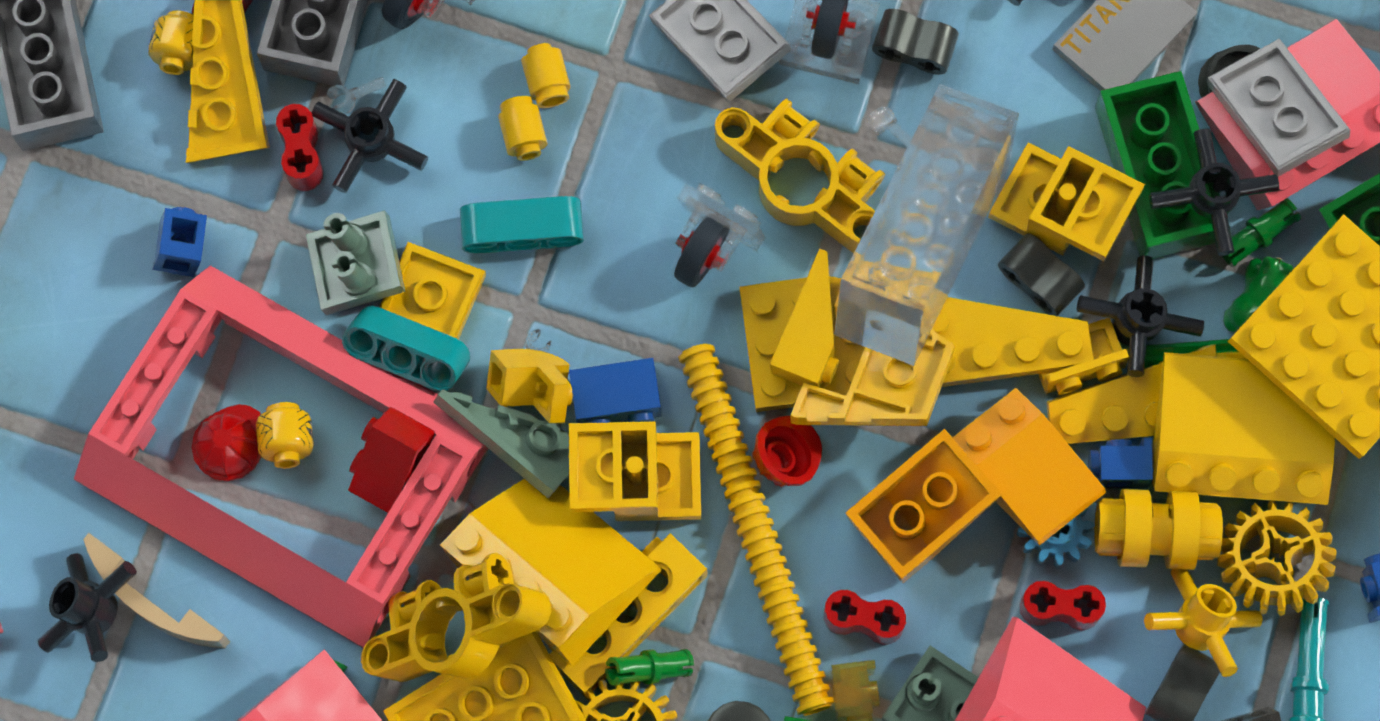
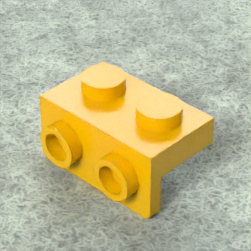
[1038,318,1129,395]

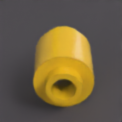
[521,43,571,108]
[498,96,548,161]

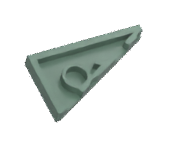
[433,390,569,499]

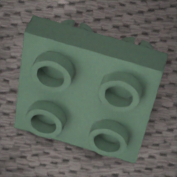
[306,210,406,315]
[881,645,979,721]

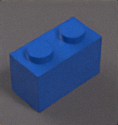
[569,358,662,423]

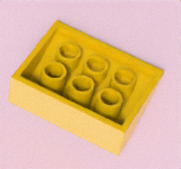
[1152,352,1335,505]
[440,479,661,666]

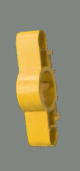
[715,98,886,256]
[361,553,551,682]

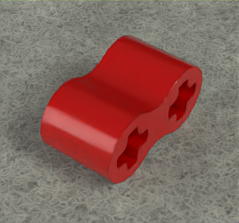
[276,104,324,191]
[1019,581,1106,630]
[823,590,906,645]

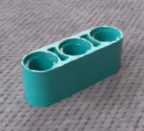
[460,196,584,254]
[342,306,470,391]

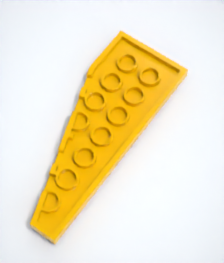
[739,276,1094,412]

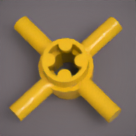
[1144,569,1263,677]

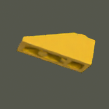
[770,248,839,388]

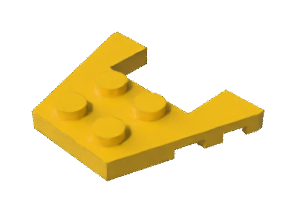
[790,274,955,426]

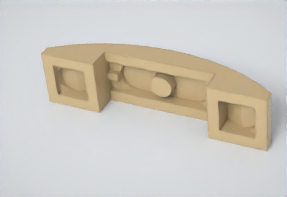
[83,533,230,648]

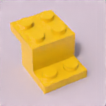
[988,142,1145,261]
[569,421,701,521]

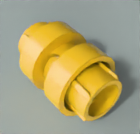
[1094,489,1223,570]

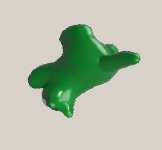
[1223,256,1293,333]

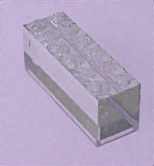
[834,84,1019,366]

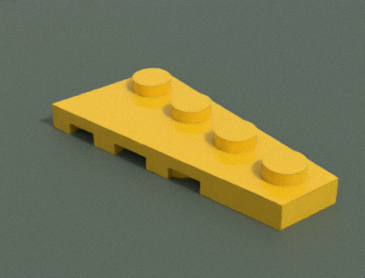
[186,0,270,163]
[1047,344,1216,444]

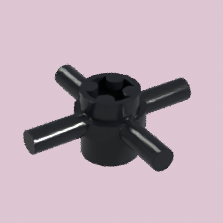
[312,79,428,193]
[1149,129,1279,256]
[1076,255,1204,377]
[38,553,137,662]

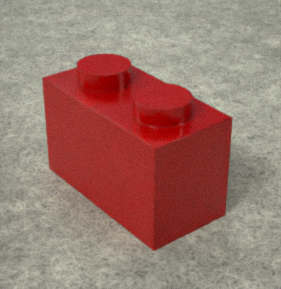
[348,407,435,513]

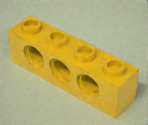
[549,533,707,697]

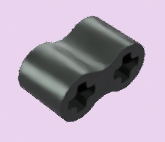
[872,9,959,75]
[998,233,1085,316]
[1145,643,1220,721]

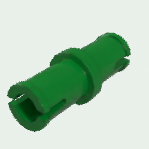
[1222,198,1301,268]
[605,649,694,686]

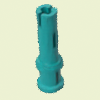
[1288,598,1329,721]

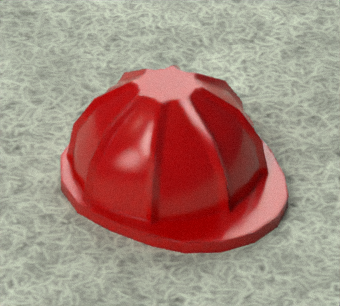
[191,404,262,482]
[752,416,822,487]

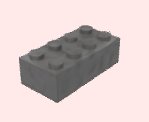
[0,0,104,151]
[257,0,368,88]

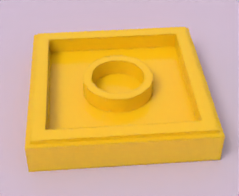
[380,242,486,340]

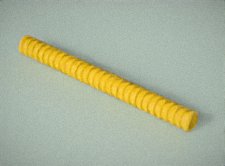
[678,344,834,716]

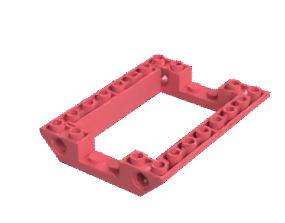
[74,265,488,648]

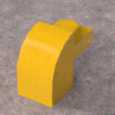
[486,349,573,424]

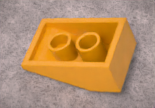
[952,388,1106,546]
[845,429,1002,583]

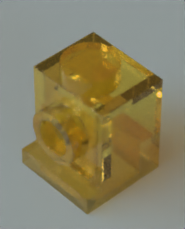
[830,660,880,721]

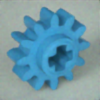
[1016,507,1095,569]

